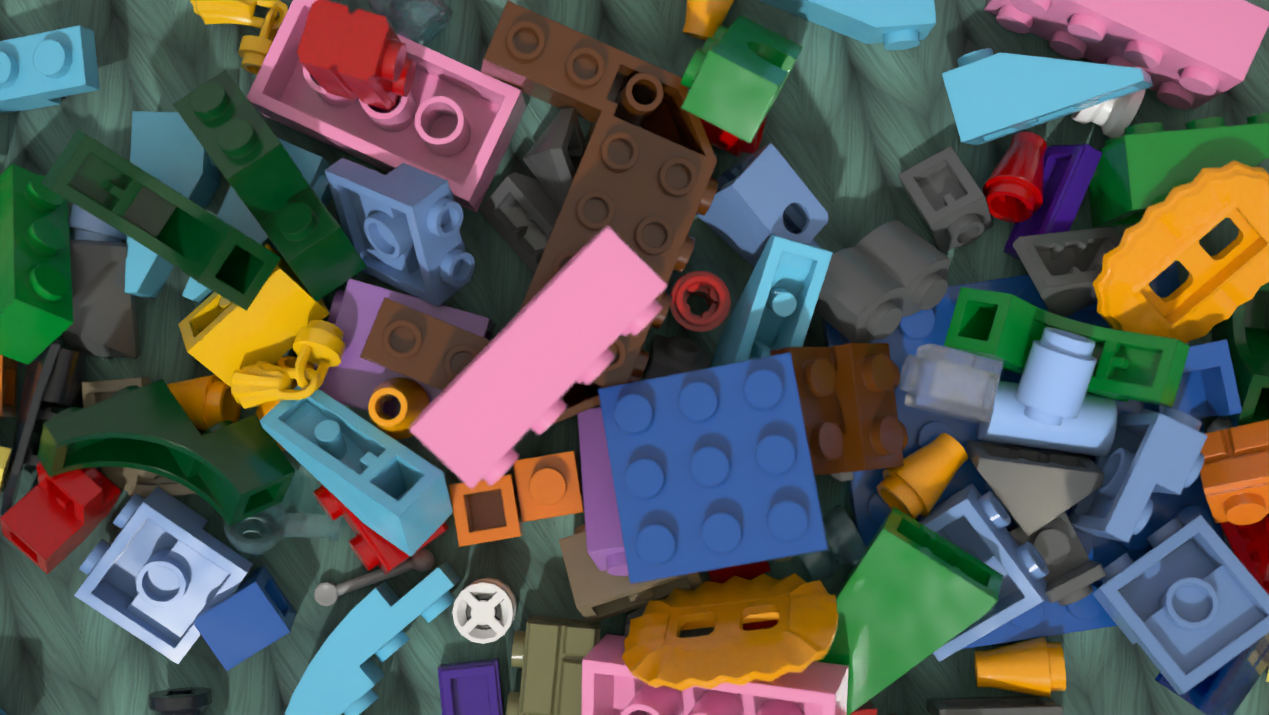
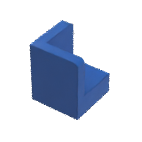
[1154,339,1242,419]
[194,565,297,671]

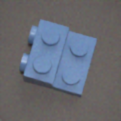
[325,158,475,307]
[1068,407,1207,543]
[919,483,1049,662]
[74,486,253,664]
[1093,515,1269,695]

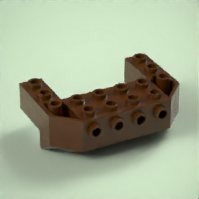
[360,1,719,425]

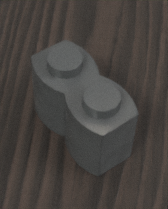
[814,220,950,343]

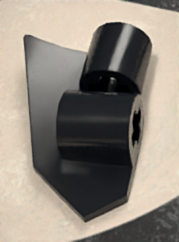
[0,340,89,515]

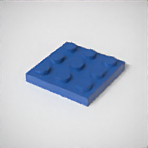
[598,353,828,584]

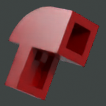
[0,462,121,575]

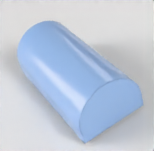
[978,379,1117,457]

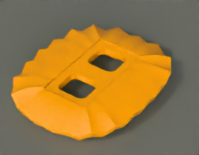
[1092,160,1269,344]
[621,573,839,691]

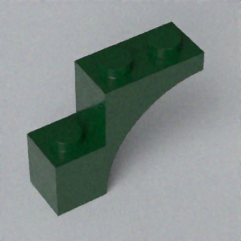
[172,70,367,301]
[38,379,295,526]

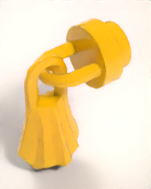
[190,0,288,75]
[231,320,346,409]

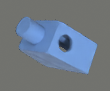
[696,143,829,268]

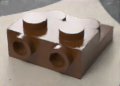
[770,343,908,476]

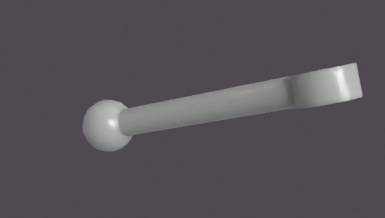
[314,548,435,606]

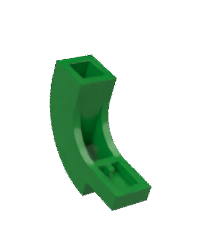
[944,287,1190,408]

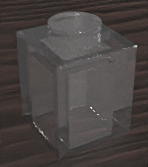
[899,343,1003,423]

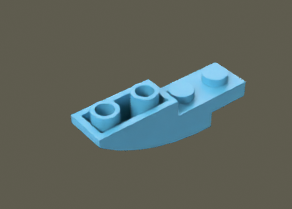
[0,25,100,113]
[284,562,461,715]

